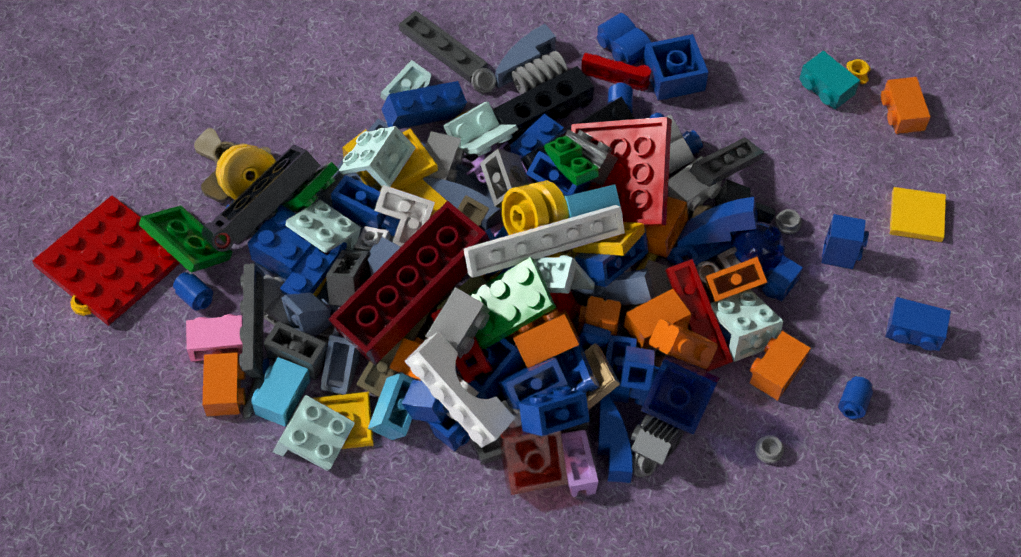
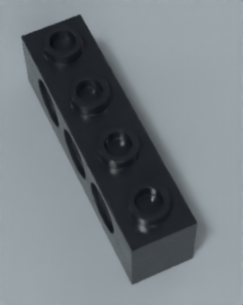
[493,66,594,144]

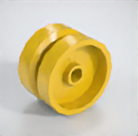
[216,144,276,200]
[502,180,569,235]

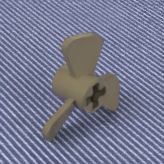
[194,128,272,203]

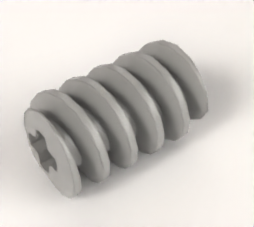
[512,51,568,94]

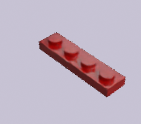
[665,259,733,372]

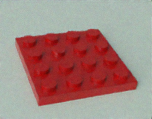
[571,117,672,227]
[32,195,180,326]

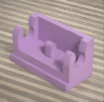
[557,430,598,497]

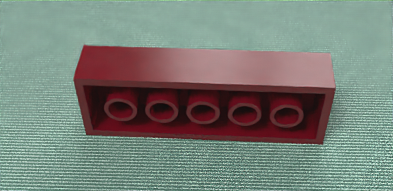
[329,201,490,366]

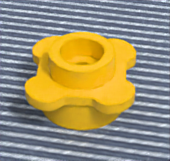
[846,59,871,84]

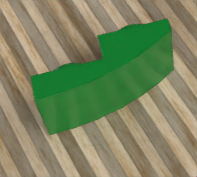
[544,136,599,186]

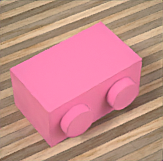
[186,314,243,362]

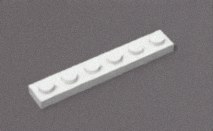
[464,205,625,278]

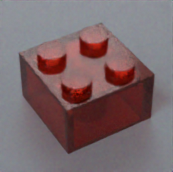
[499,426,568,495]

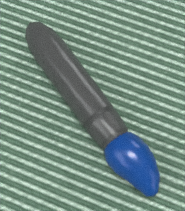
[243,358,269,419]

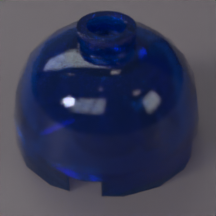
[731,221,786,275]

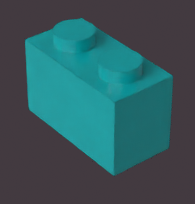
[799,50,860,110]

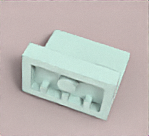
[443,102,518,156]
[339,126,416,187]
[285,200,361,253]
[535,255,595,293]
[710,290,783,362]
[273,395,354,471]

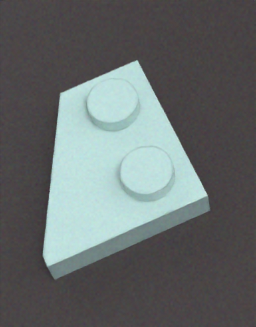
[381,60,431,101]

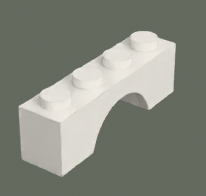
[405,331,515,448]

